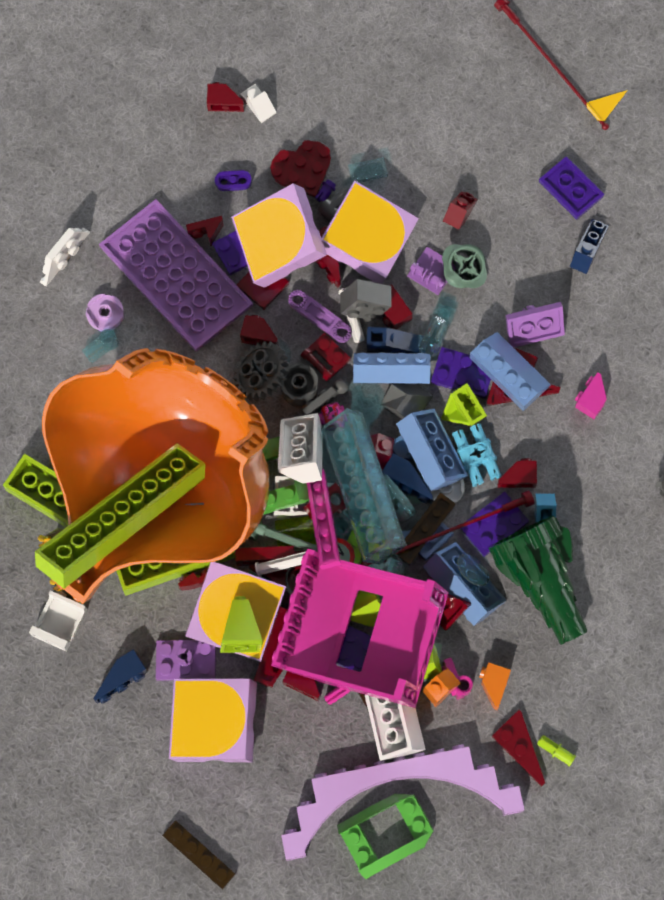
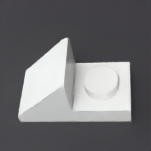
[240,84,276,123]

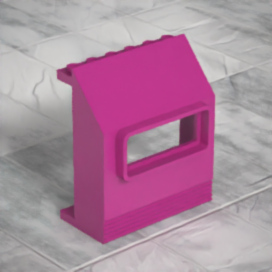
[271,549,449,708]

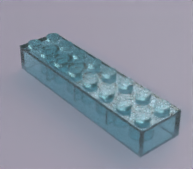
[321,408,407,565]

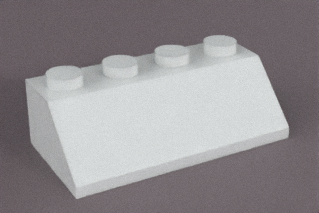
[278,413,323,483]
[365,695,426,761]

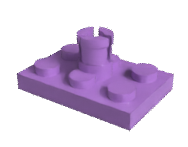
[505,302,565,347]
[156,640,216,681]

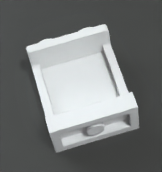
[29,590,87,652]

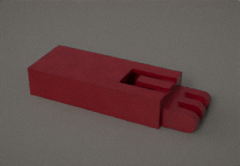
[235,546,305,566]

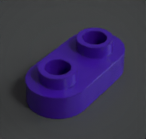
[215,170,252,191]

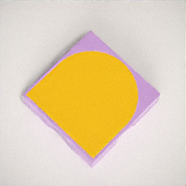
[321,180,419,284]
[232,183,327,287]
[185,562,286,662]
[169,679,257,762]

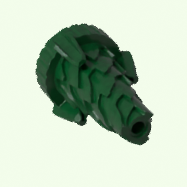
[488,516,587,645]

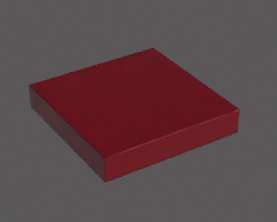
[236,271,289,310]

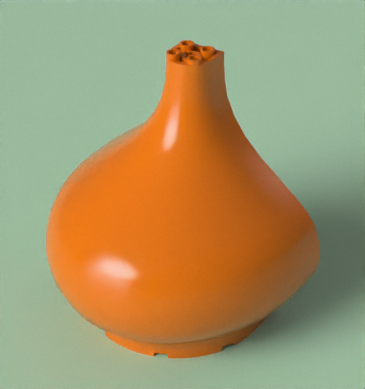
[42,348,269,604]

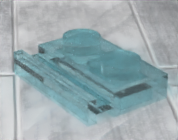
[381,475,417,517]

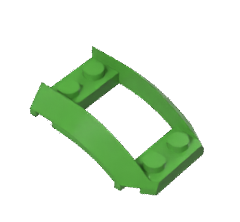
[263,436,309,515]
[337,793,434,879]

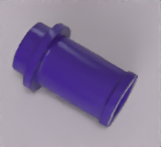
[315,179,336,202]

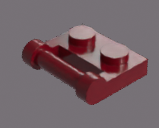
[300,333,351,382]

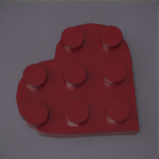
[270,140,331,197]

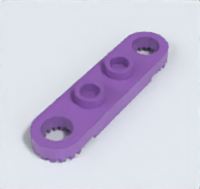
[288,290,352,343]

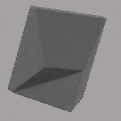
[380,383,433,420]

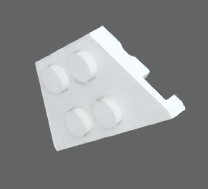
[40,228,90,286]

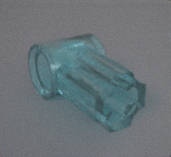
[81,329,119,364]

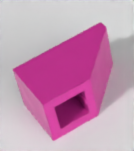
[575,372,607,420]

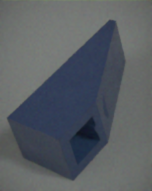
[570,219,609,274]
[367,327,424,354]
[382,453,434,504]
[93,649,147,704]

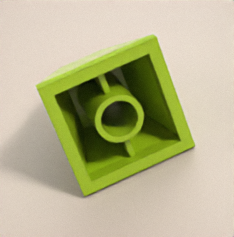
[220,596,262,653]

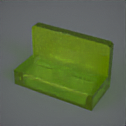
[275,516,316,547]

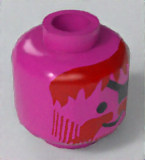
[318,402,347,429]

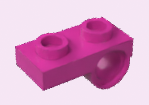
[441,657,473,700]

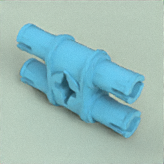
[452,423,502,487]

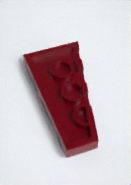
[253,607,288,688]

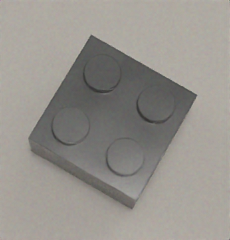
[340,279,392,321]

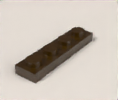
[395,492,456,566]
[162,820,236,890]

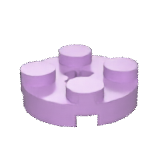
[86,294,124,332]

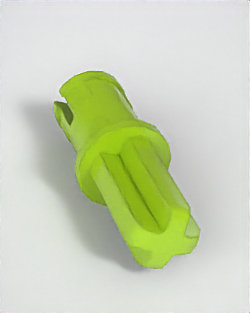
[537,735,576,767]

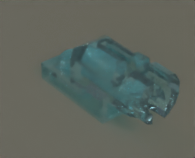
[419,303,456,357]

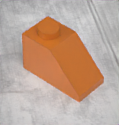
[479,662,511,710]
[423,668,461,707]

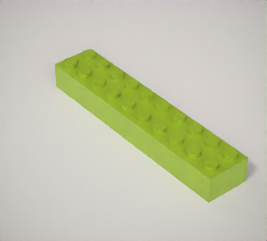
[35,443,205,589]

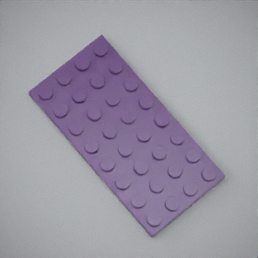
[99,199,253,352]

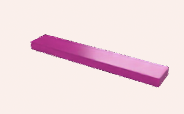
[307,469,341,570]

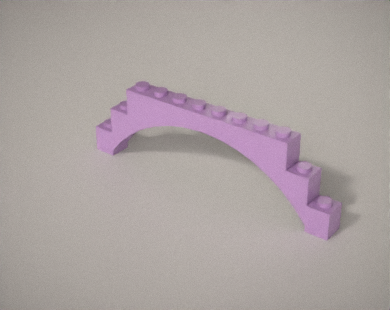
[281,744,524,861]

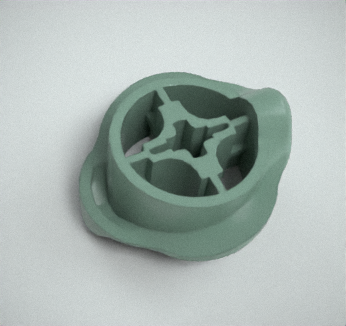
[442,244,487,288]

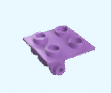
[407,247,456,295]

